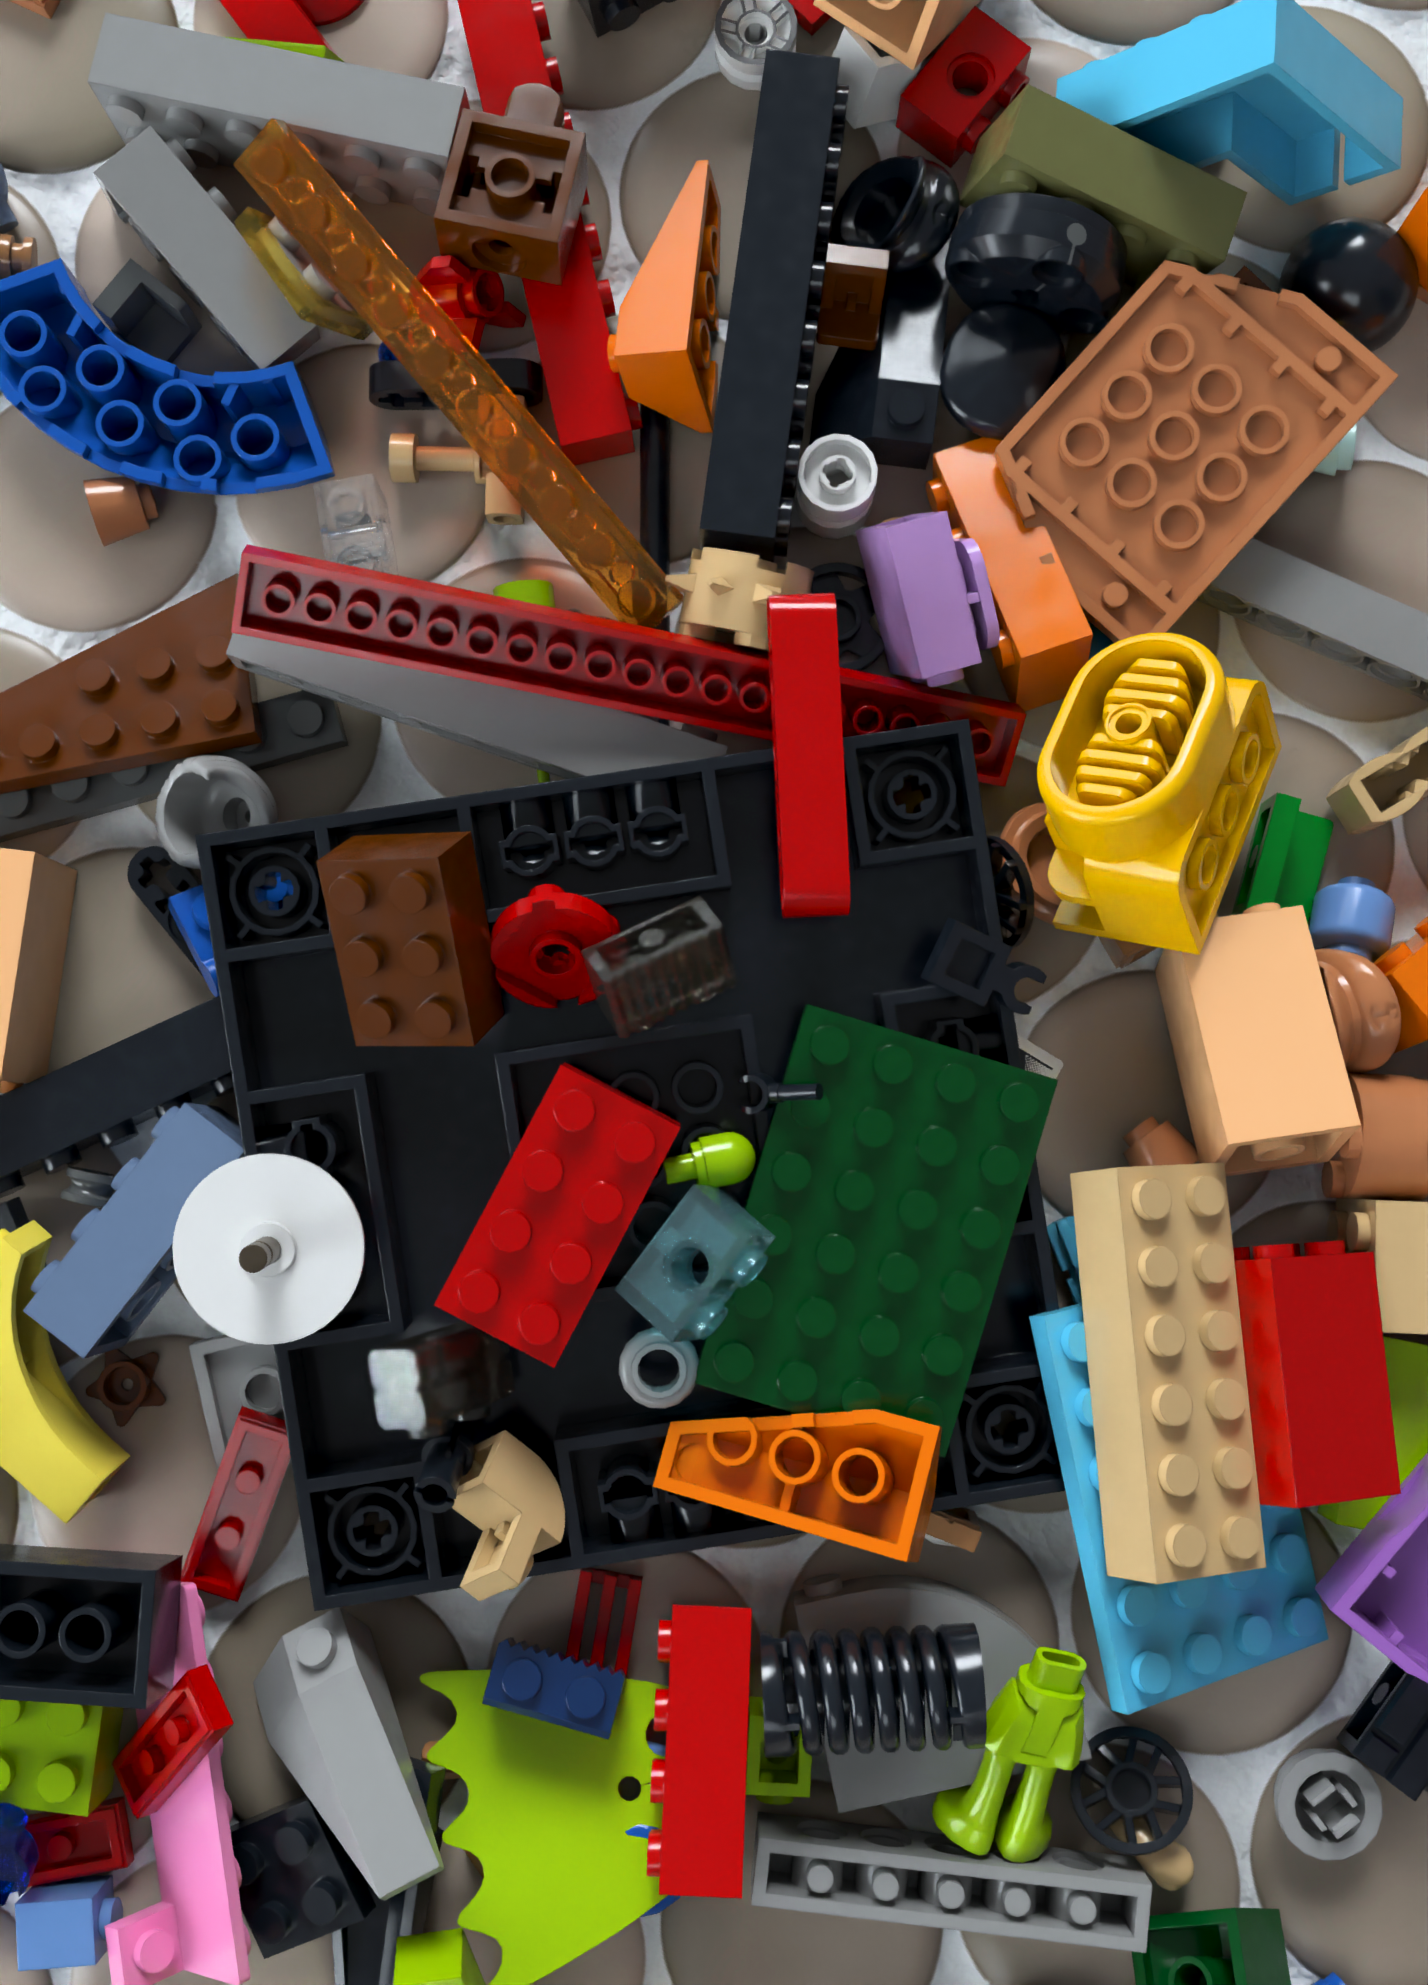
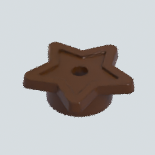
[86,1349,166,1427]

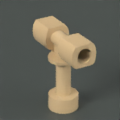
[389,394,528,525]

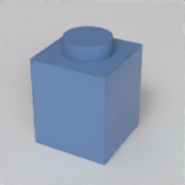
[15,1875,123,1971]

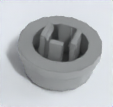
[1273,1748,1383,1861]

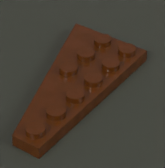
[0,573,262,794]

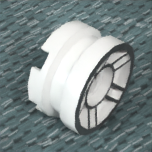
[715,0,797,91]

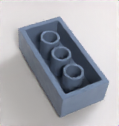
[23,1103,244,1359]

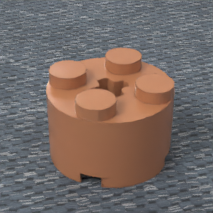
[1321,1072,1428,1201]

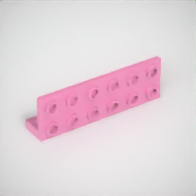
[104,1582,251,1985]

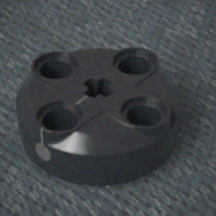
[944,193,1127,334]

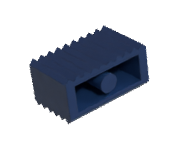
[482,1637,626,1740]

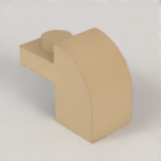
[452,1430,565,1601]

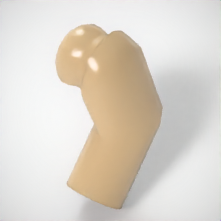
[1109,1817,1194,1891]

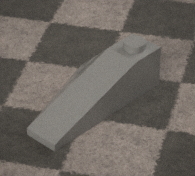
[253,1607,444,1901]

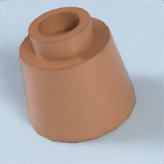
[83,476,159,547]
[1123,1116,1199,1167]

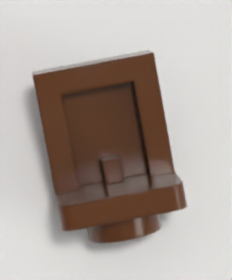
[816,243,890,350]

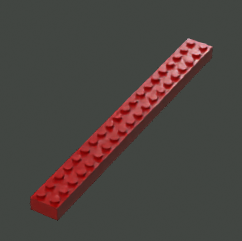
[231,544,1027,787]

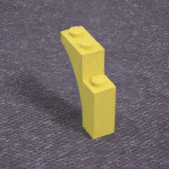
[0,1220,130,1524]

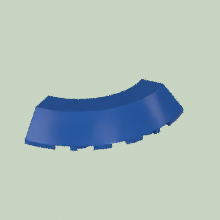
[0,258,335,495]

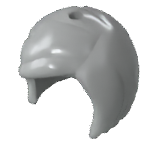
[155,755,278,869]

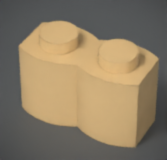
[1326,727,1428,835]

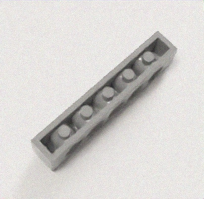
[751,1812,1152,1953]

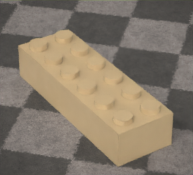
[1070,1162,1266,1585]

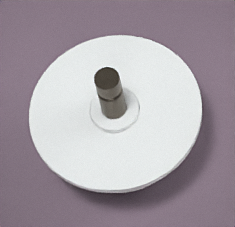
[172,1153,365,1345]

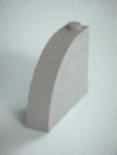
[793,1574,1092,1813]

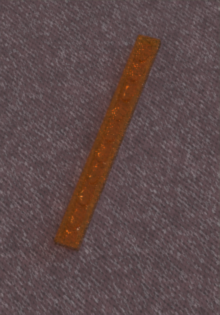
[233,118,683,628]

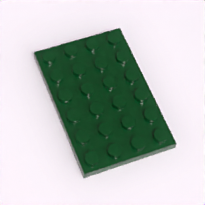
[695,1004,1058,1458]

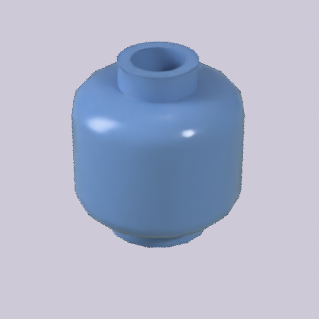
[1309,876,1396,963]

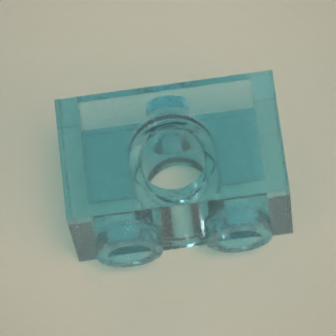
[614,1184,775,1343]

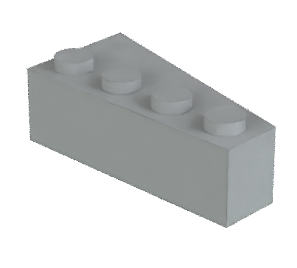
[93,125,320,370]

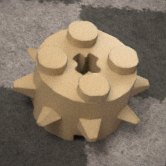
[665,547,814,652]

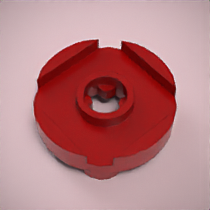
[491,884,620,1008]

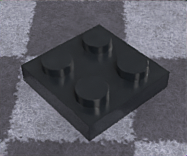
[230,1794,377,1959]

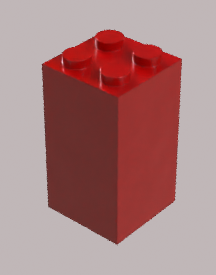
[1233,1240,1401,1508]

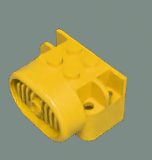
[1037,632,1282,955]

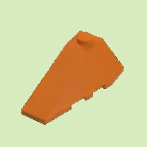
[607,160,721,433]
[653,1409,942,1562]

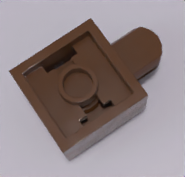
[433,83,588,286]

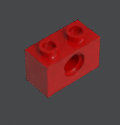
[896,6,1032,168]

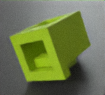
[746,1696,812,1805]

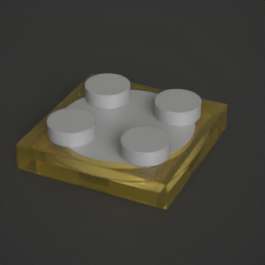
[234,206,378,340]

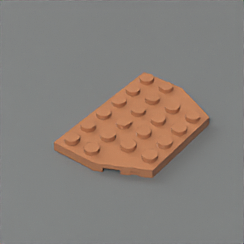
[994,260,1399,643]

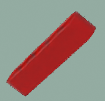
[767,593,850,918]

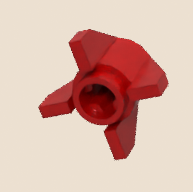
[413,255,526,353]

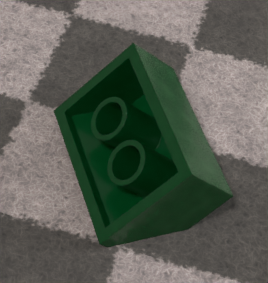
[1132,1908,1291,1985]

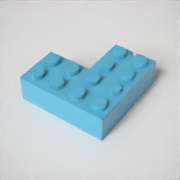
[1056,0,1403,206]

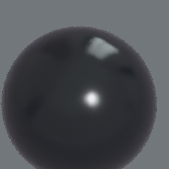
[1278,217,1419,352]

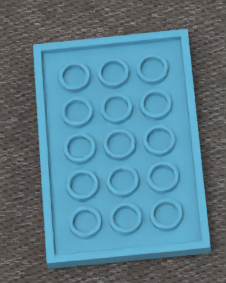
[1029,1303,1329,1715]

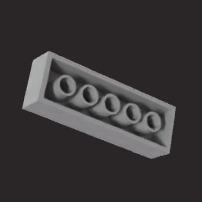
[87,12,470,216]

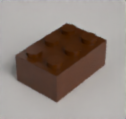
[316,831,505,1046]

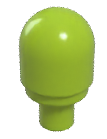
[663,1132,756,1189]

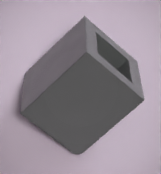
[92,258,202,363]

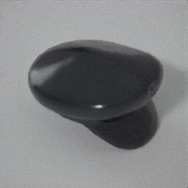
[831,155,960,274]
[940,303,1066,440]

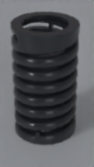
[760,1623,987,1758]

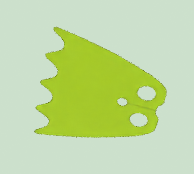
[419,1669,669,1985]

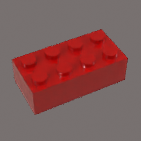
[434,1062,681,1368]
[647,1604,752,1899]

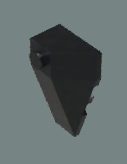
[809,237,951,470]

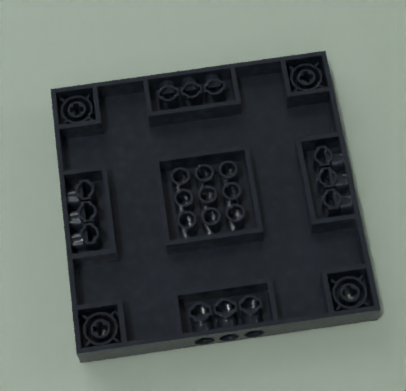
[195,719,1065,1611]

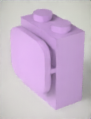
[855,511,1000,687]

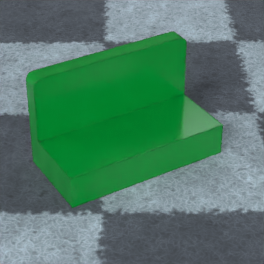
[1231,792,1334,923]

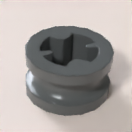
[60,1166,116,1208]

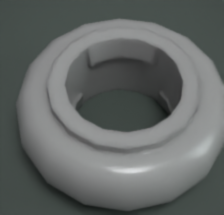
[619,1327,699,1409]

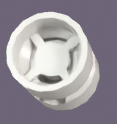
[795,434,878,539]

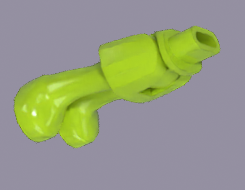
[932,1647,1087,1863]

